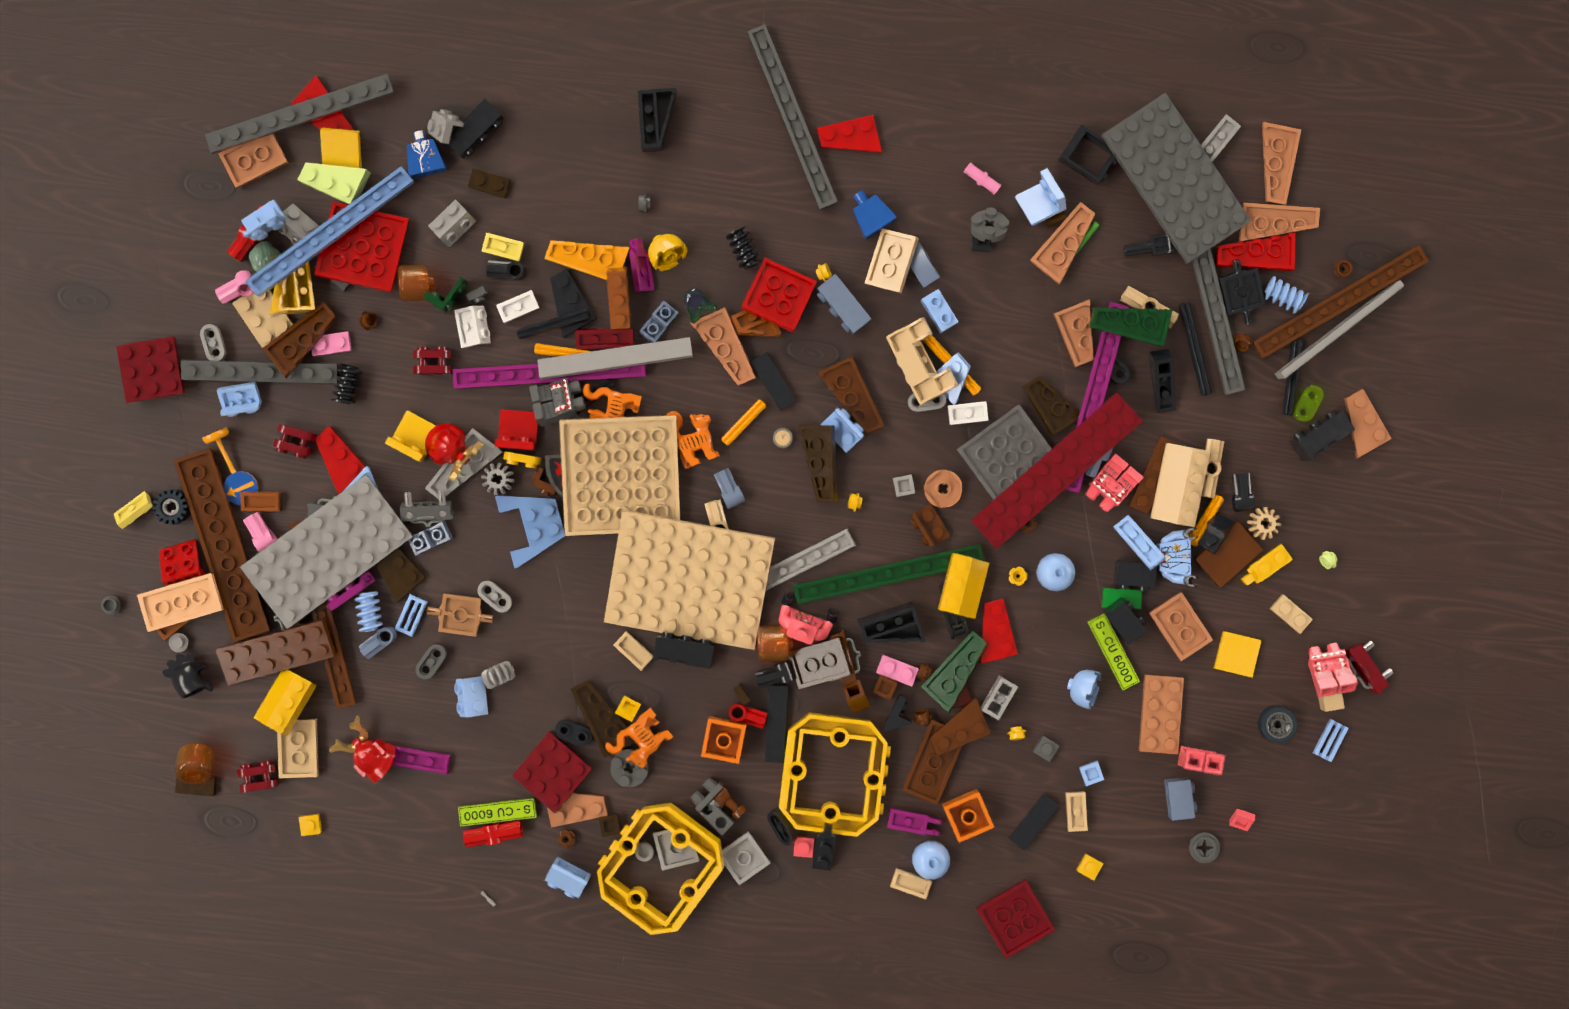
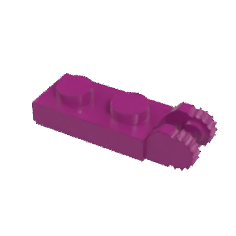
[887,808,943,836]

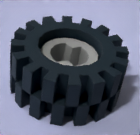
[152,490,190,524]

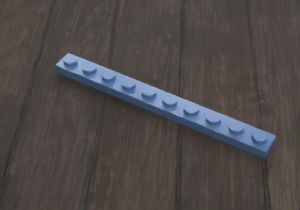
[245,167,414,298]

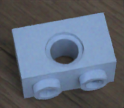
[921,289,958,334]

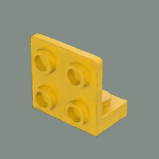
[385,411,436,462]

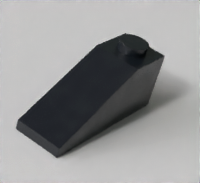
[1149,349,1176,413]

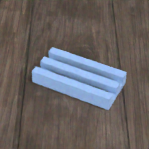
[395,594,428,637]
[1313,719,1349,762]

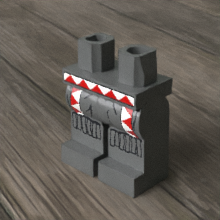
[529,378,586,427]

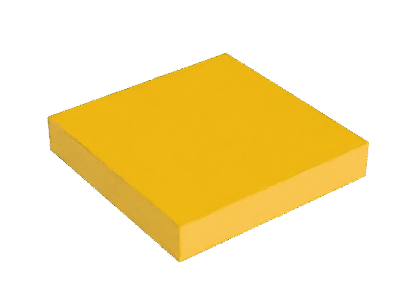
[320,128,362,169]
[1214,631,1261,677]

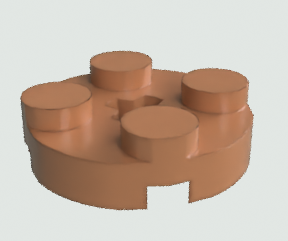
[924,470,962,508]

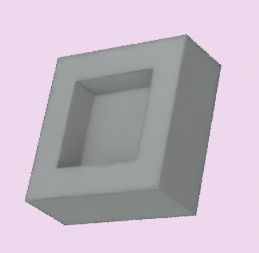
[893,474,915,497]

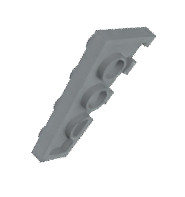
[425,428,503,499]

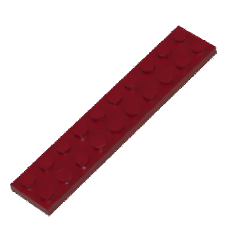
[971,393,1143,549]

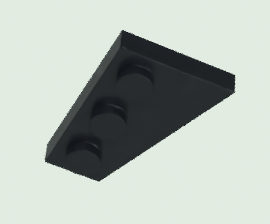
[550,269,596,338]

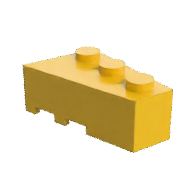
[269,261,315,315]

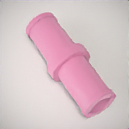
[963,162,1001,195]

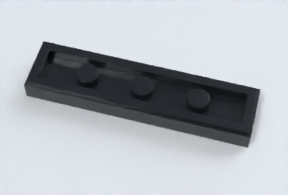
[765,685,788,763]

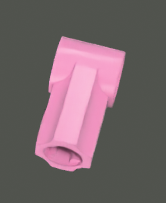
[215,271,253,304]
[243,512,277,552]

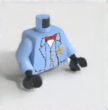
[1156,527,1199,587]

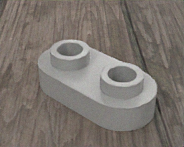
[200,324,227,361]
[908,393,946,412]
[478,581,512,612]

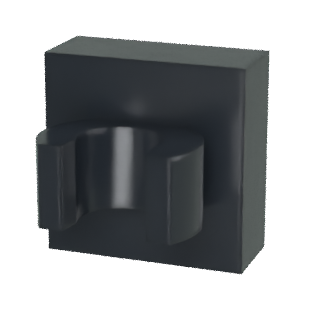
[971,235,992,252]

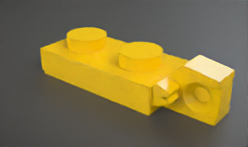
[1241,544,1293,586]

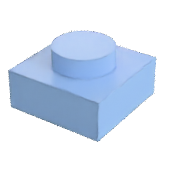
[1079,761,1104,786]

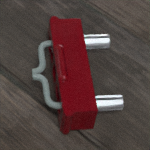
[1344,641,1393,694]

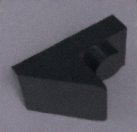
[1198,513,1235,555]
[882,694,912,732]

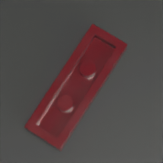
[575,328,634,349]

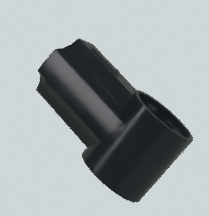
[486,260,527,281]
[1232,473,1255,512]
[755,660,795,688]

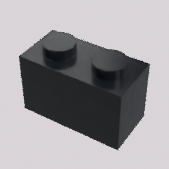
[1113,561,1157,591]
[1103,597,1147,645]

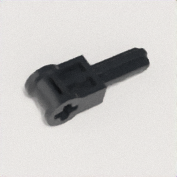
[1123,234,1178,257]
[939,583,970,640]

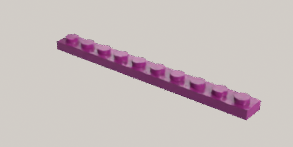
[1065,302,1129,493]
[453,364,646,389]

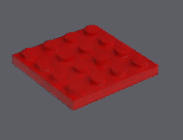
[314,201,409,293]

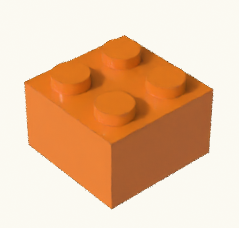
[701,716,747,764]
[942,789,994,843]

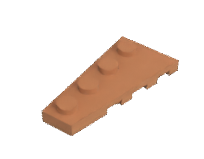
[1262,122,1301,205]
[1030,202,1095,285]
[1239,203,1320,242]
[691,307,756,386]

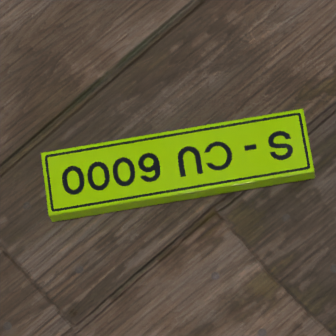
[1087,613,1140,690]
[458,798,537,826]

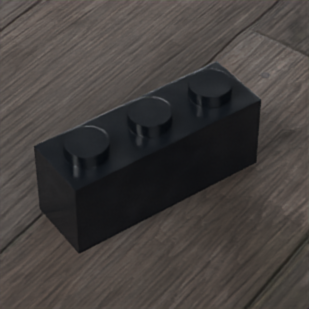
[449,99,504,159]

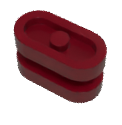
[413,347,452,375]
[273,424,316,459]
[237,760,279,793]

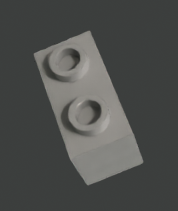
[980,675,1018,720]

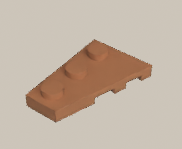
[1345,389,1392,458]
[547,793,608,828]

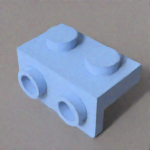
[217,382,262,417]
[454,676,488,718]

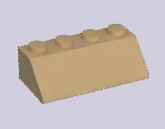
[1150,443,1211,527]

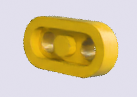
[503,451,542,469]

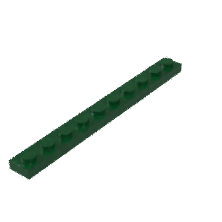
[793,544,984,604]

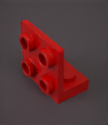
[495,409,538,450]
[159,539,206,586]

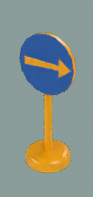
[202,427,259,505]

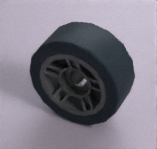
[1258,706,1297,743]

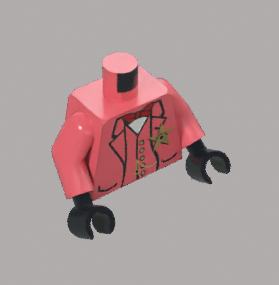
[779,592,839,645]

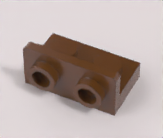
[910,503,950,548]

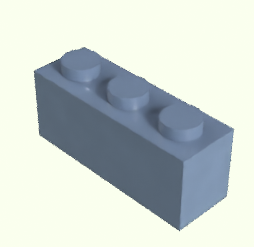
[817,274,871,334]

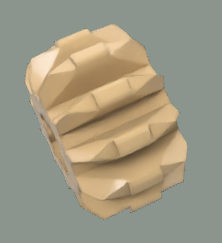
[1247,507,1281,540]

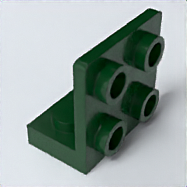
[423,277,468,313]

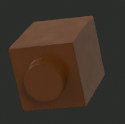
[842,680,870,713]

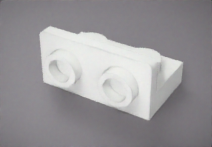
[454,306,491,348]

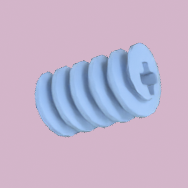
[1264,276,1308,314]
[354,591,383,632]

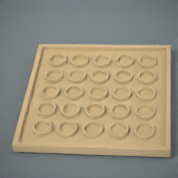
[560,415,680,536]

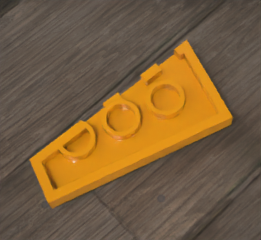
[544,240,630,280]

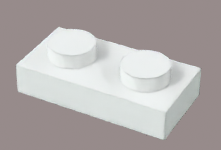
[496,290,540,323]
[948,401,988,425]

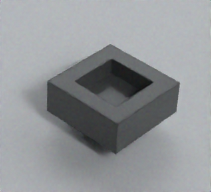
[465,286,489,304]
[1033,735,1059,762]

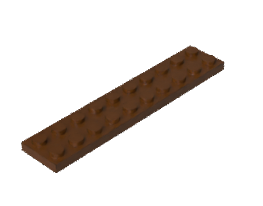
[173,448,271,642]

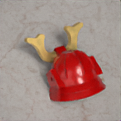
[425,423,483,482]
[329,715,395,783]

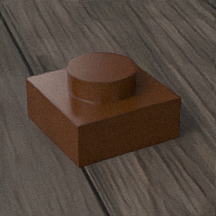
[872,675,898,700]

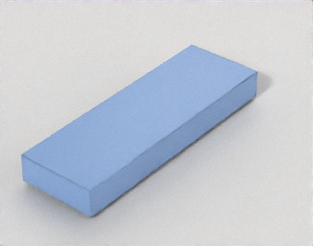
[1114,515,1166,570]

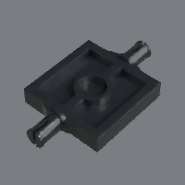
[1219,259,1265,324]

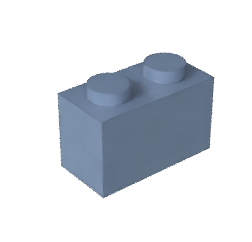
[1164,777,1197,821]

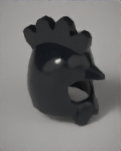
[163,652,213,699]

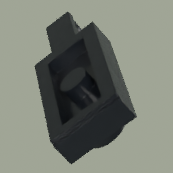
[812,823,836,871]

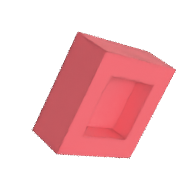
[1229,809,1255,831]
[793,836,814,858]

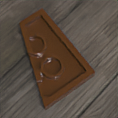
[930,698,991,756]

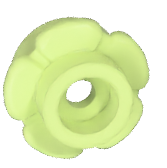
[1319,551,1338,569]

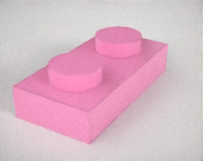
[311,332,352,357]
[876,655,919,686]

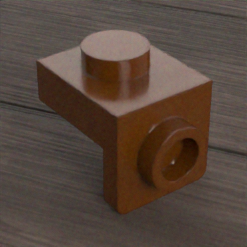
[532,468,557,496]

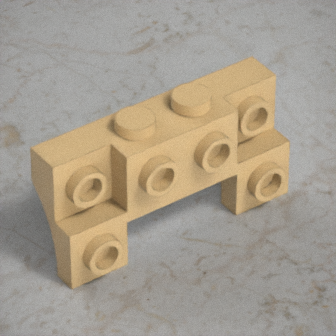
[886,317,958,405]

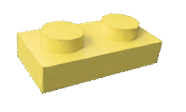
[482,233,525,262]
[114,491,153,529]

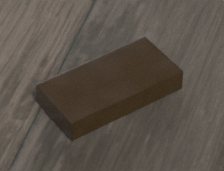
[175,773,217,797]

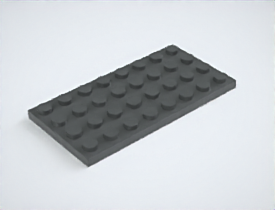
[1101,93,1251,264]

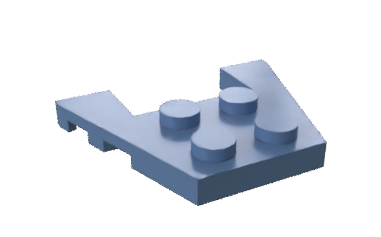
[495,496,565,568]

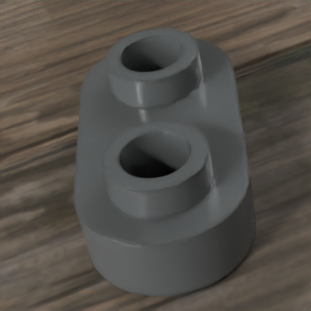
[416,644,447,679]

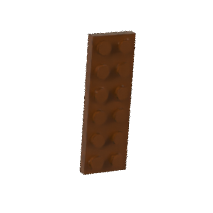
[216,619,336,685]

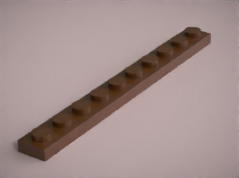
[1252,245,1429,359]
[289,520,357,709]

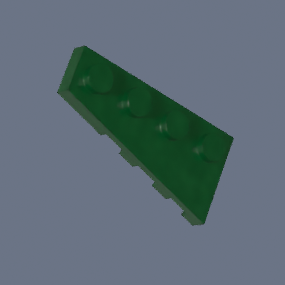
[1089,308,1173,347]
[921,631,988,713]

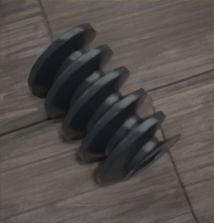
[726,227,762,270]
[331,363,363,405]

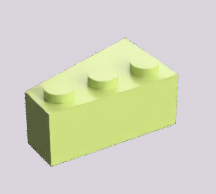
[298,162,371,205]

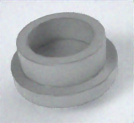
[169,633,189,652]

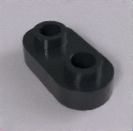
[1110,357,1130,384]
[555,719,593,746]
[767,808,797,845]

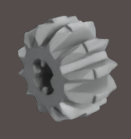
[481,463,515,495]
[481,661,516,689]

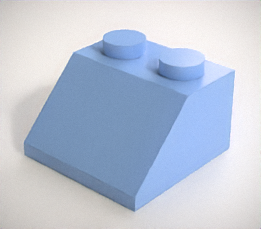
[545,857,591,898]

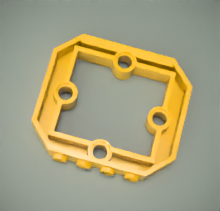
[779,712,891,837]
[597,803,725,935]

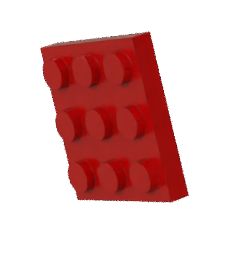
[741,258,817,333]

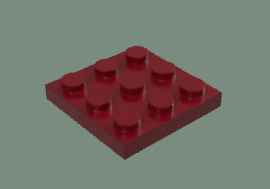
[116,336,185,403]
[512,732,593,813]
[976,879,1055,959]

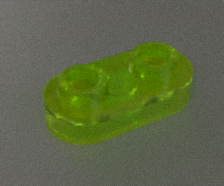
[1294,385,1323,422]

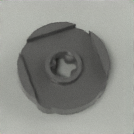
[970,207,1009,242]
[610,748,649,787]

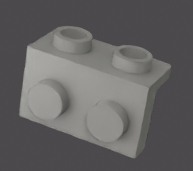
[427,109,464,144]
[428,199,476,247]
[278,204,319,245]

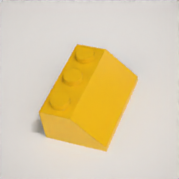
[938,553,989,619]
[254,669,317,736]

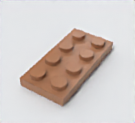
[1139,674,1184,754]

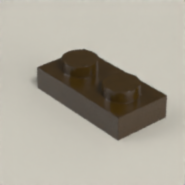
[468,168,511,198]

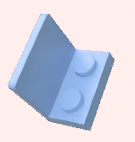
[1015,169,1067,226]
[241,200,288,241]
[820,408,864,453]

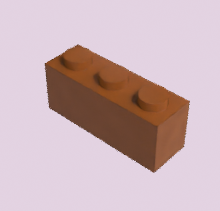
[606,267,632,329]

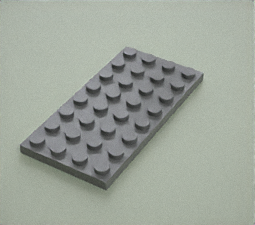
[240,475,413,629]

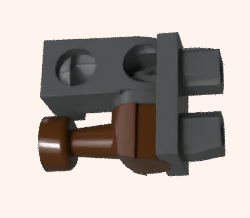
[690,777,747,835]

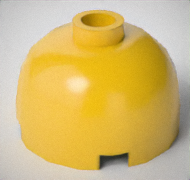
[648,234,688,271]

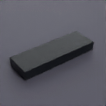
[750,352,796,411]
[1009,793,1060,851]

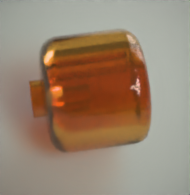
[398,264,434,302]
[757,625,793,663]
[174,743,215,785]

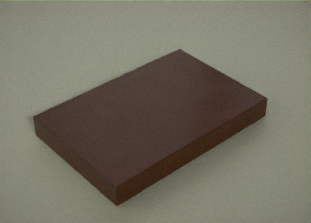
[1194,521,1263,588]

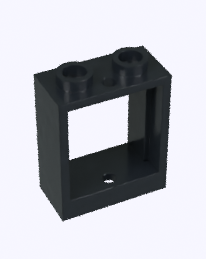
[1058,125,1117,185]

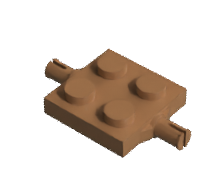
[427,593,493,637]

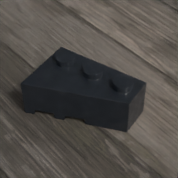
[637,88,677,152]
[1289,409,1355,461]
[857,602,925,642]
[652,631,715,669]

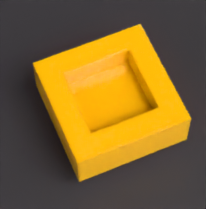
[615,696,641,722]
[299,814,322,836]
[1077,853,1103,880]

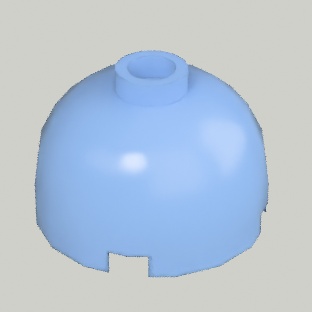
[1036,553,1075,591]
[1067,670,1101,709]
[912,840,950,880]

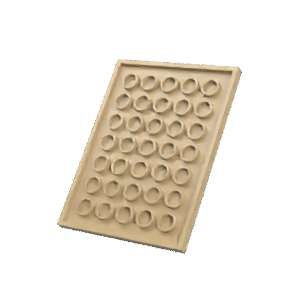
[604,510,775,650]

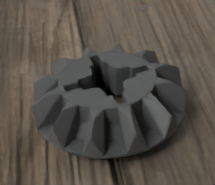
[1188,832,1220,863]

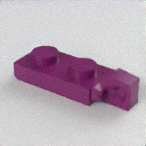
[629,239,654,292]
[326,571,376,611]

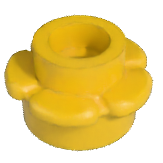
[816,263,832,282]
[848,493,862,512]
[1009,567,1028,586]
[1007,727,1026,740]

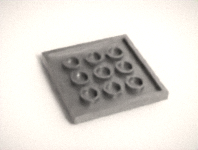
[957,404,1052,500]

